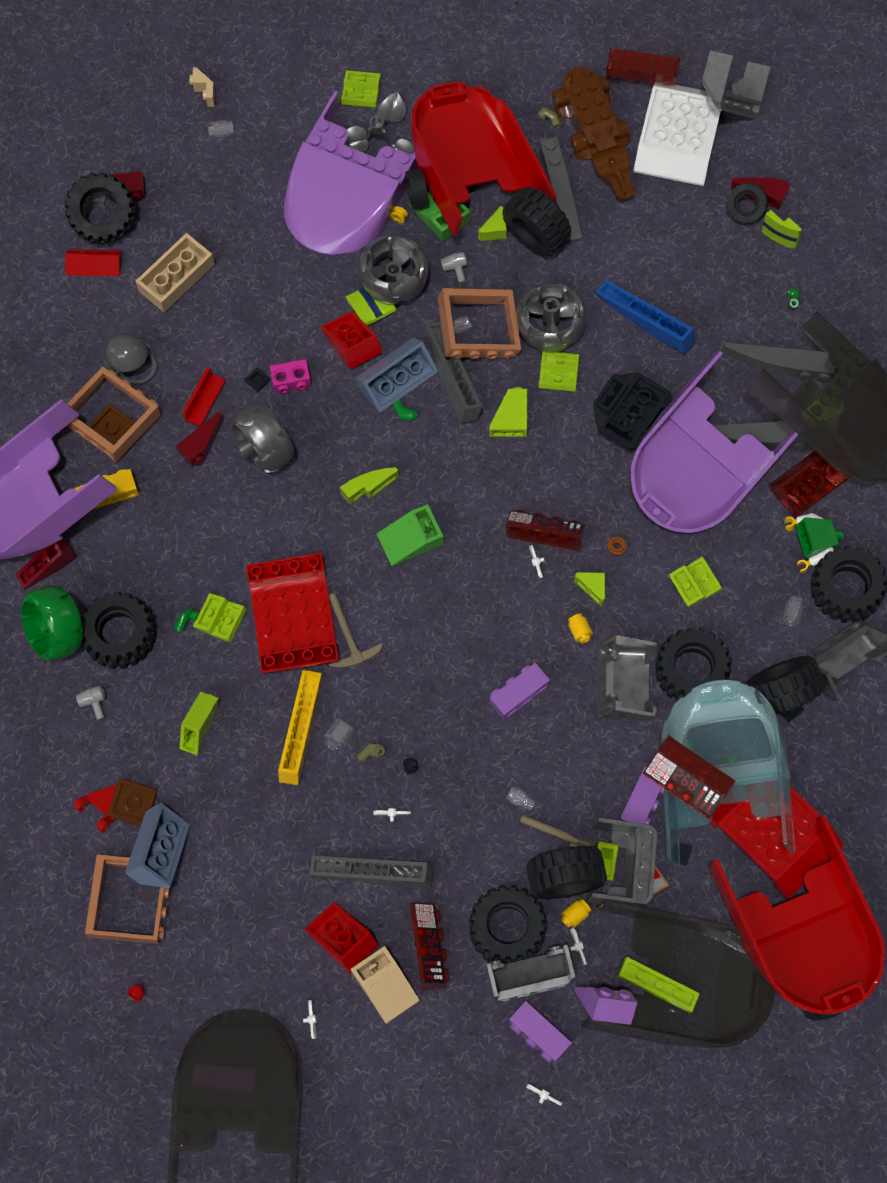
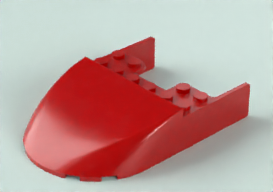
[411,82,557,236]
[709,815,885,1014]

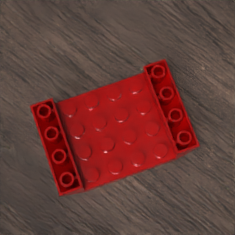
[246,553,339,674]
[701,778,844,900]

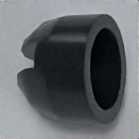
[403,758,419,775]

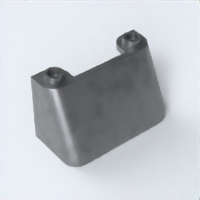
[596,635,658,720]

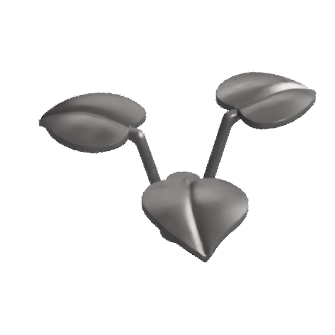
[344,92,414,154]

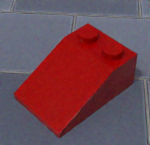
[321,311,382,369]
[305,902,378,974]

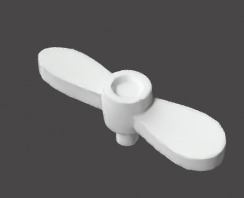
[529,545,544,578]
[373,808,411,822]
[570,928,587,965]
[303,1000,317,1039]
[526,1084,563,1106]

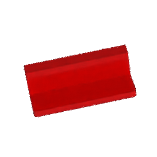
[64,249,122,276]
[182,367,226,427]

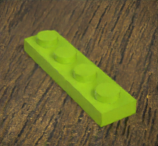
[617,957,700,1013]

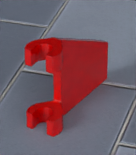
[73,784,117,833]

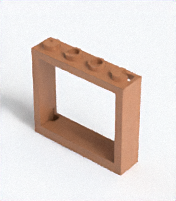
[438,288,521,359]
[67,367,161,462]
[85,855,170,944]

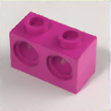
[270,359,311,394]

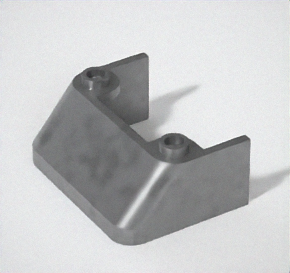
[702,50,772,119]
[803,620,887,700]
[585,818,657,907]
[486,945,576,1003]

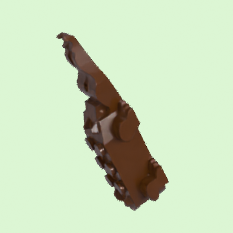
[552,67,635,201]

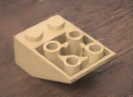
[351,946,420,1024]

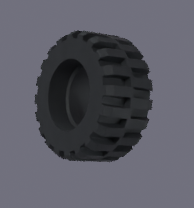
[64,172,135,244]
[502,187,571,257]
[811,546,887,623]
[81,592,156,669]
[655,628,732,703]
[746,656,826,715]
[526,846,607,900]
[469,886,547,964]

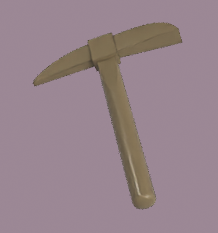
[328,593,383,668]
[520,815,598,847]

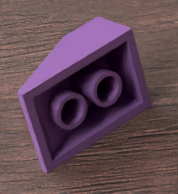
[574,987,638,1025]

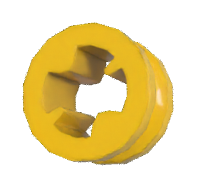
[390,206,408,224]

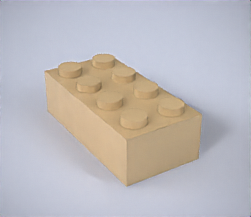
[135,233,215,313]

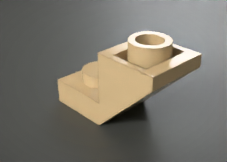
[190,68,215,107]

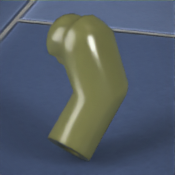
[538,107,562,129]
[356,744,385,763]

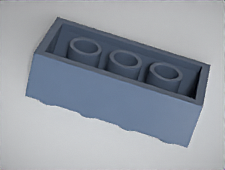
[354,337,438,413]
[125,803,190,888]

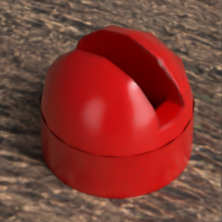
[127,984,145,1002]

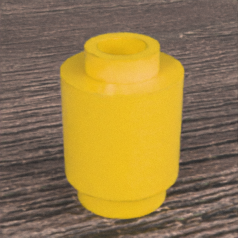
[568,613,593,644]
[561,899,591,928]

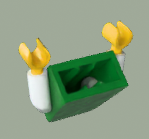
[784,513,843,573]

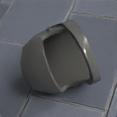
[105,333,157,385]

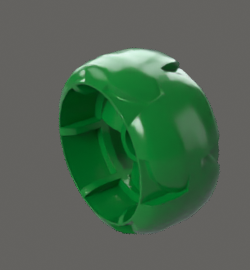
[21,586,83,660]

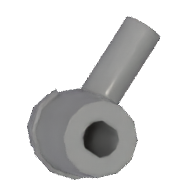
[440,252,468,284]
[76,685,106,720]

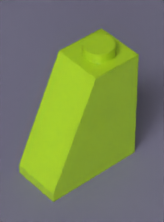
[489,387,527,437]
[179,691,218,755]

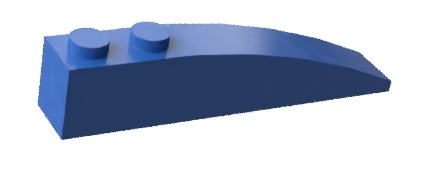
[595,280,696,354]

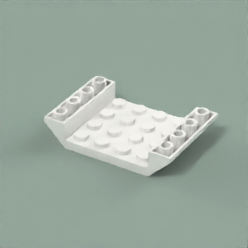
[634,82,721,186]

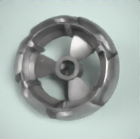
[359,235,428,304]
[516,282,586,353]
[231,401,294,473]

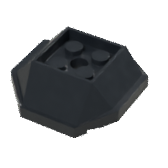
[593,373,673,451]

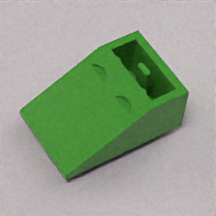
[409,190,471,242]
[376,504,444,567]

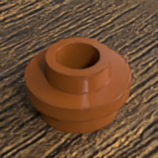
[607,537,627,556]

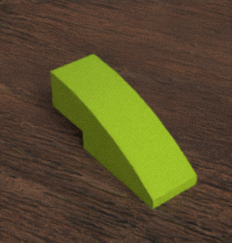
[340,467,399,504]

